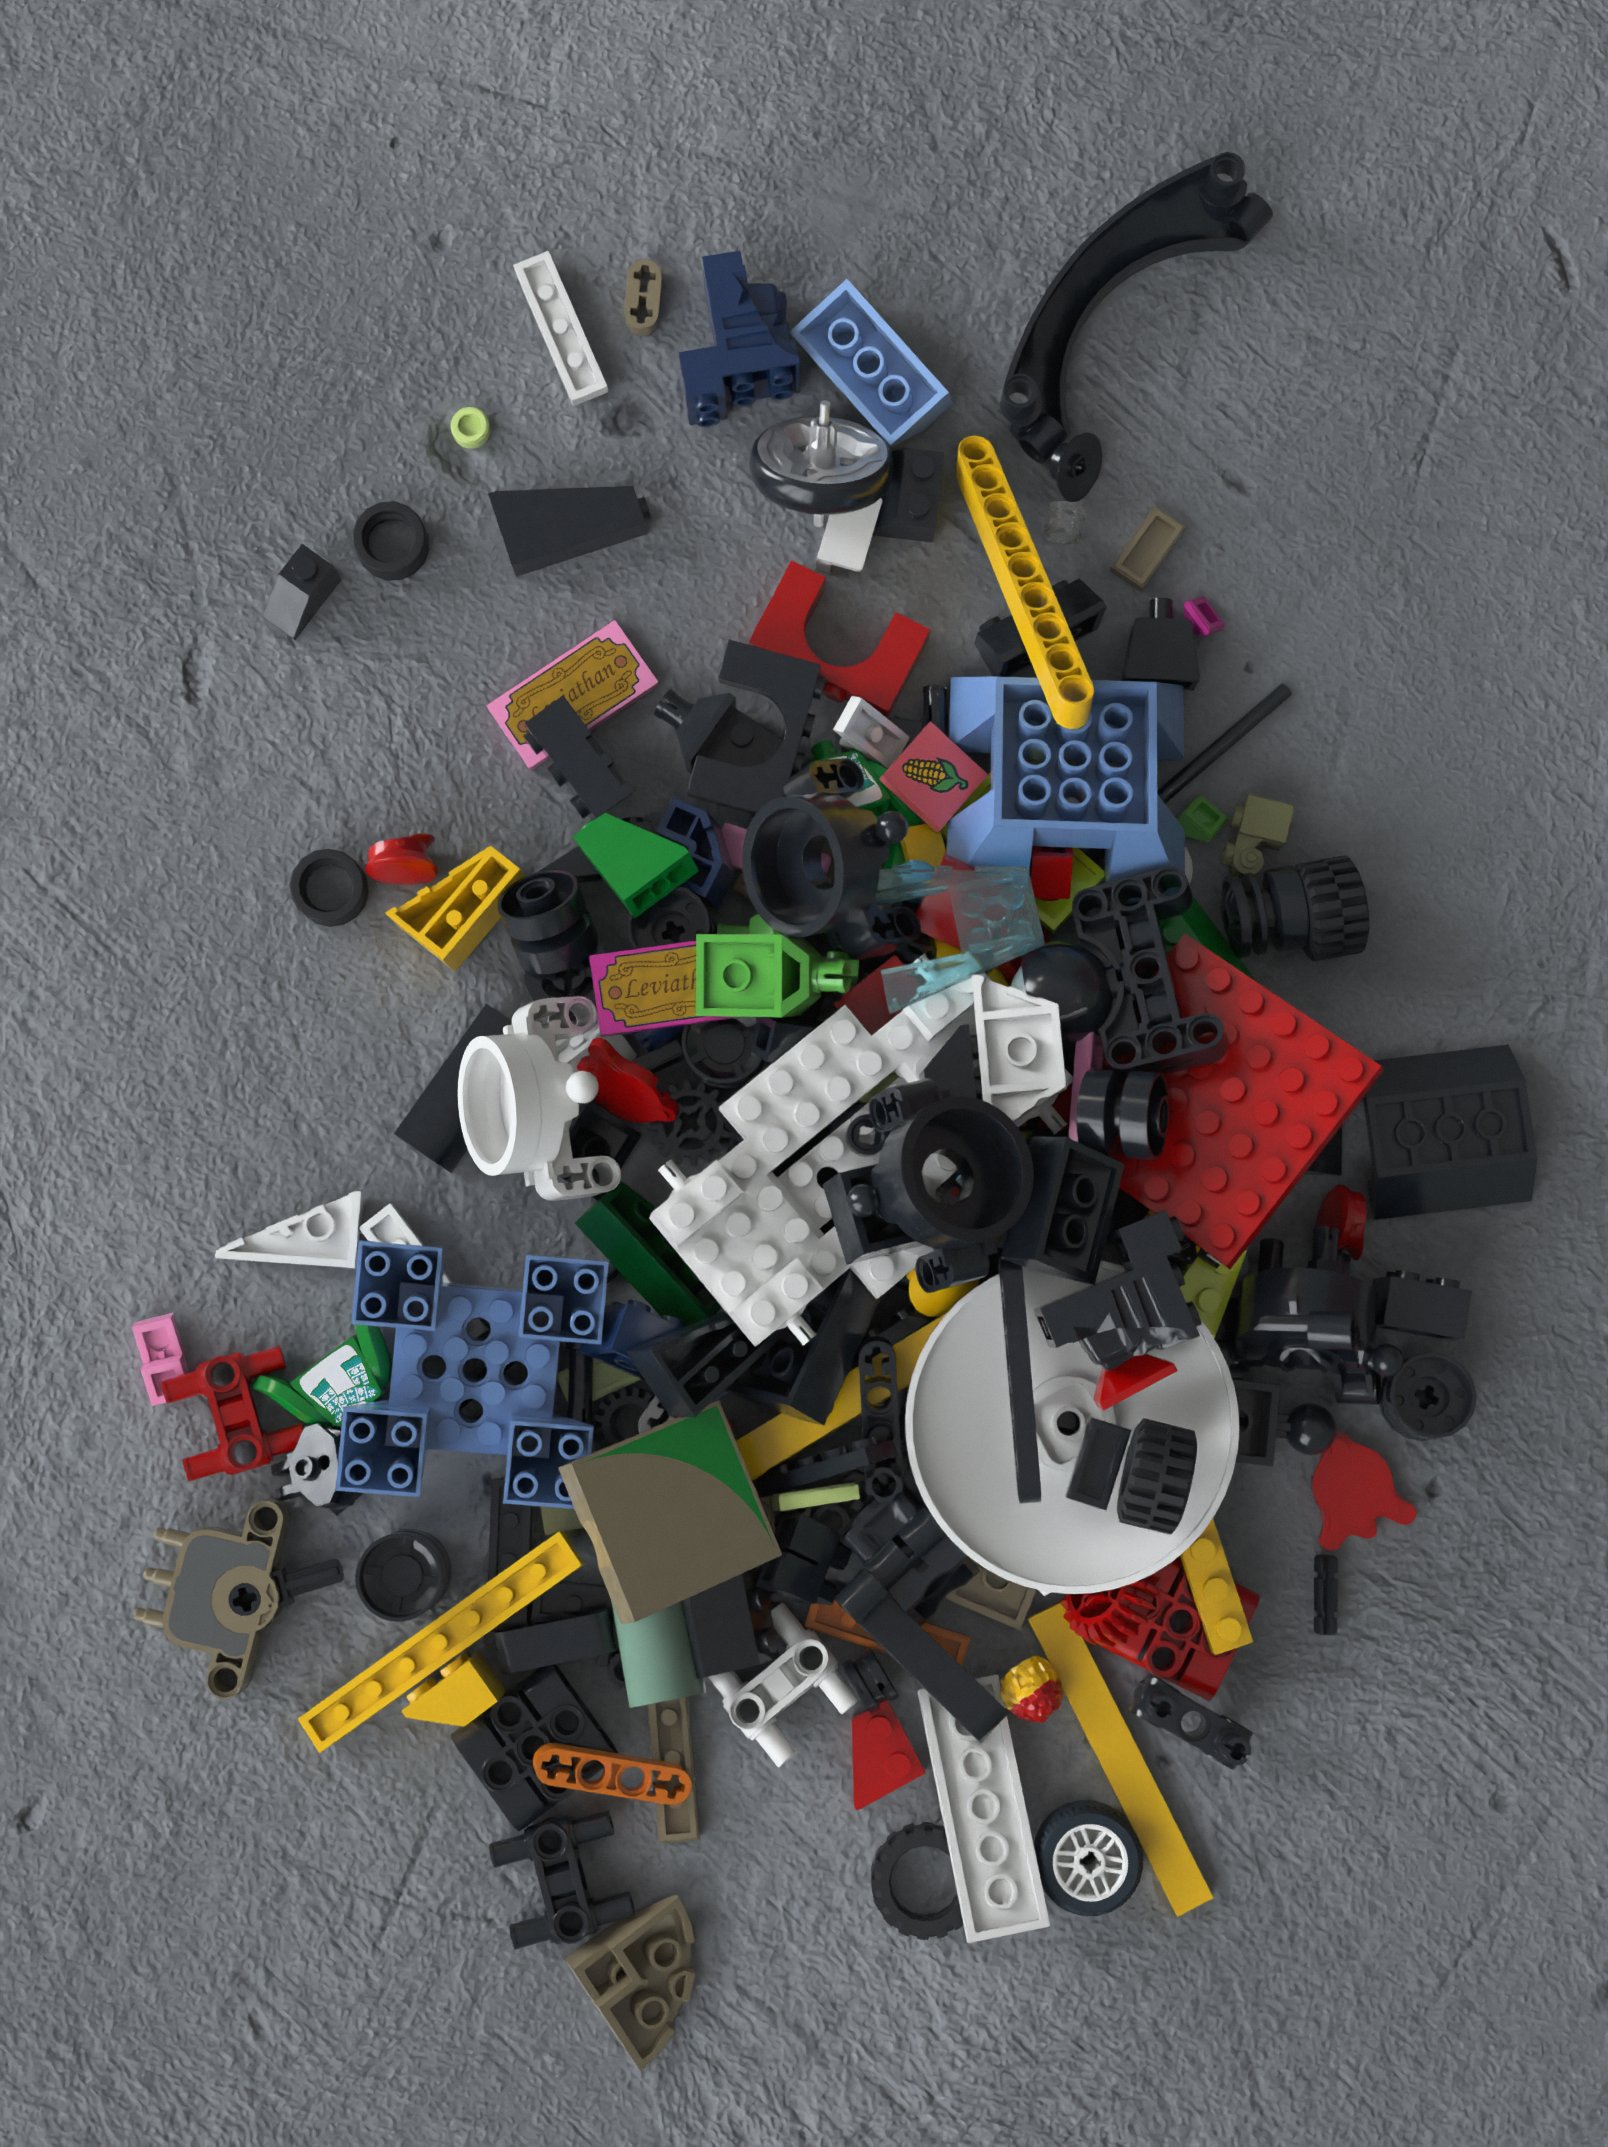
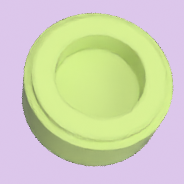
[451,407,491,449]

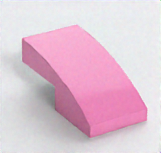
[132,1313,189,1406]

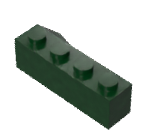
[574,1180,722,1327]

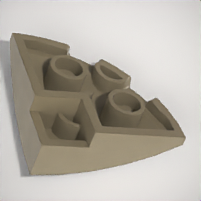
[564,1895,695,2071]

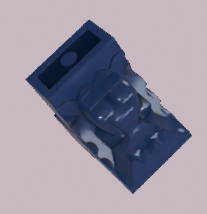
[678,251,800,427]

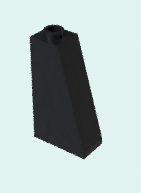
[488,486,651,577]

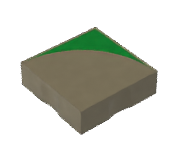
[558,1400,782,1624]

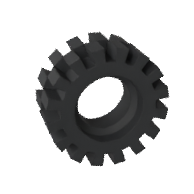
[594,1387,666,1448]

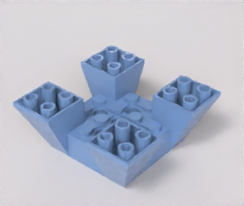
[947,676,1185,905]
[335,1240,609,1509]

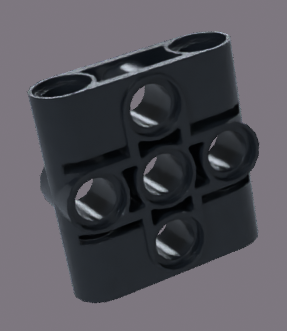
[451,1664,618,1831]

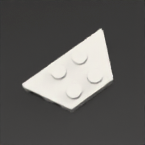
[972,974,1067,1122]

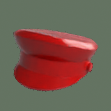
[365,833,438,885]
[1313,1184,1366,1261]

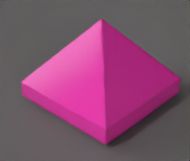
[1183,596,1225,636]

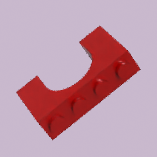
[749,560,931,717]

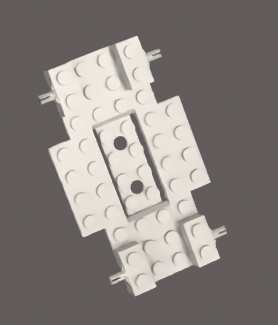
[649,954,1073,1347]

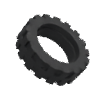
[871,1822,964,1940]

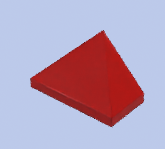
[1093,1354,1178,1411]

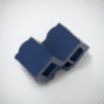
[655,797,736,909]

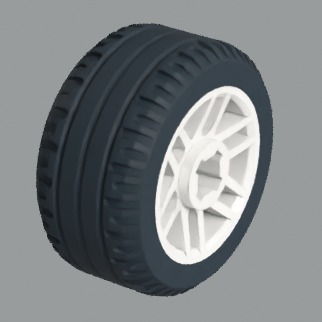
[1033,1800,1143,1916]

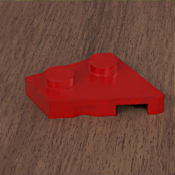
[851,1699,926,1811]

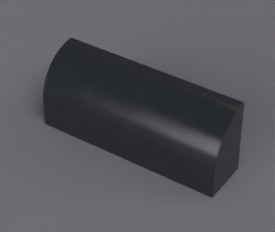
[394,1004,512,1173]

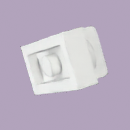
[833,696,910,769]

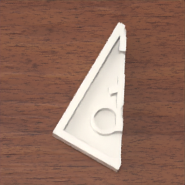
[215,1191,364,1268]

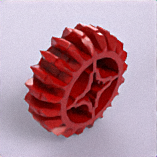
[1061,1572,1161,1647]

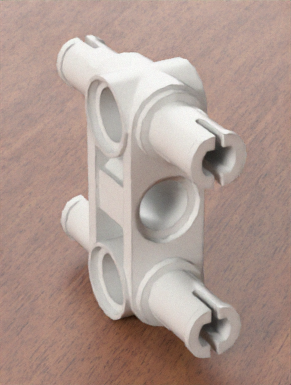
[708,1603,860,1768]

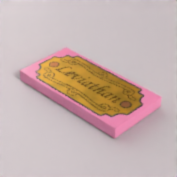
[486,620,659,771]

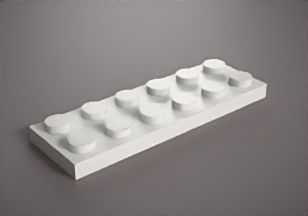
[917,1675,1050,1943]

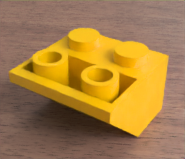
[401,1652,507,1727]

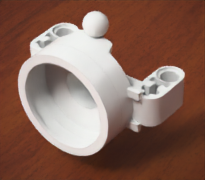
[458,996,621,1201]

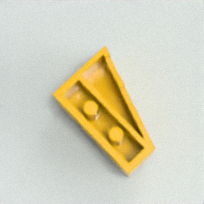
[385,846,526,972]

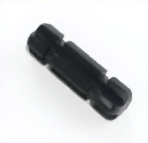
[1314,1554,1338,1635]

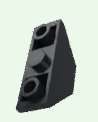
[919,1024,983,1100]

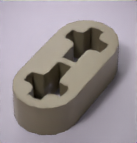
[624,259,663,336]

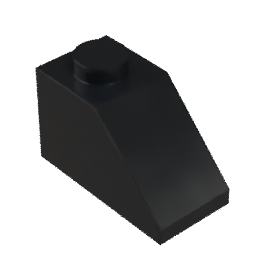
[263,544,341,640]

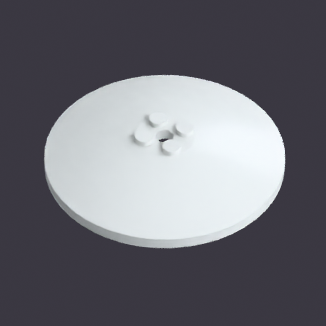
[905,1260,1239,1594]

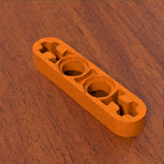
[533,1743,692,1805]

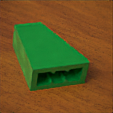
[573,813,699,918]

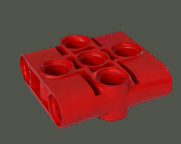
[1099,1556,1260,1701]

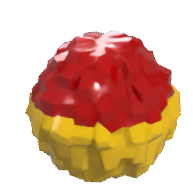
[1000,1655,1064,1723]

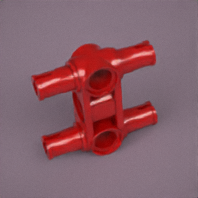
[161,1346,304,1482]

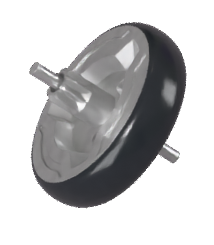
[749,401,894,527]

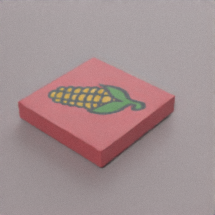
[879,721,988,833]

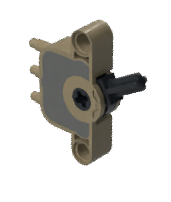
[133,1499,344,1699]

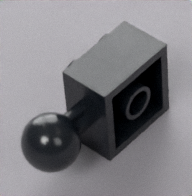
[1232,1380,1337,1467]

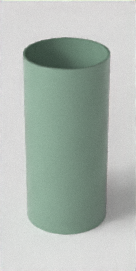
[611,1601,707,1708]

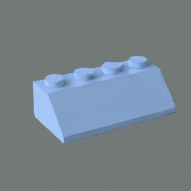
[789,279,953,447]

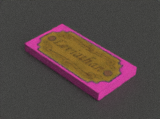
[589,933,750,1037]

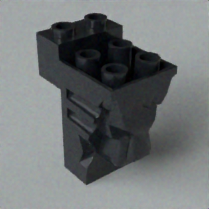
[1033,1210,1202,1371]

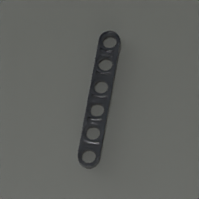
[998,1255,1041,1504]

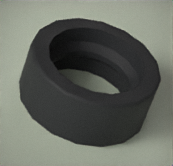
[352,501,429,581]
[289,849,369,927]

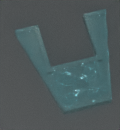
[875,865,1044,1014]

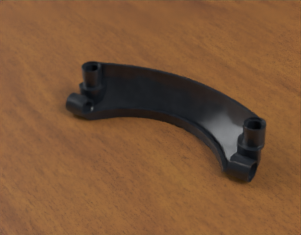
[1000,152,1273,464]

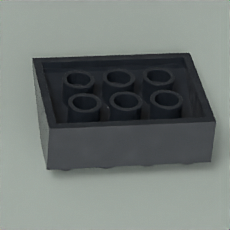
[724,1268,883,1426]

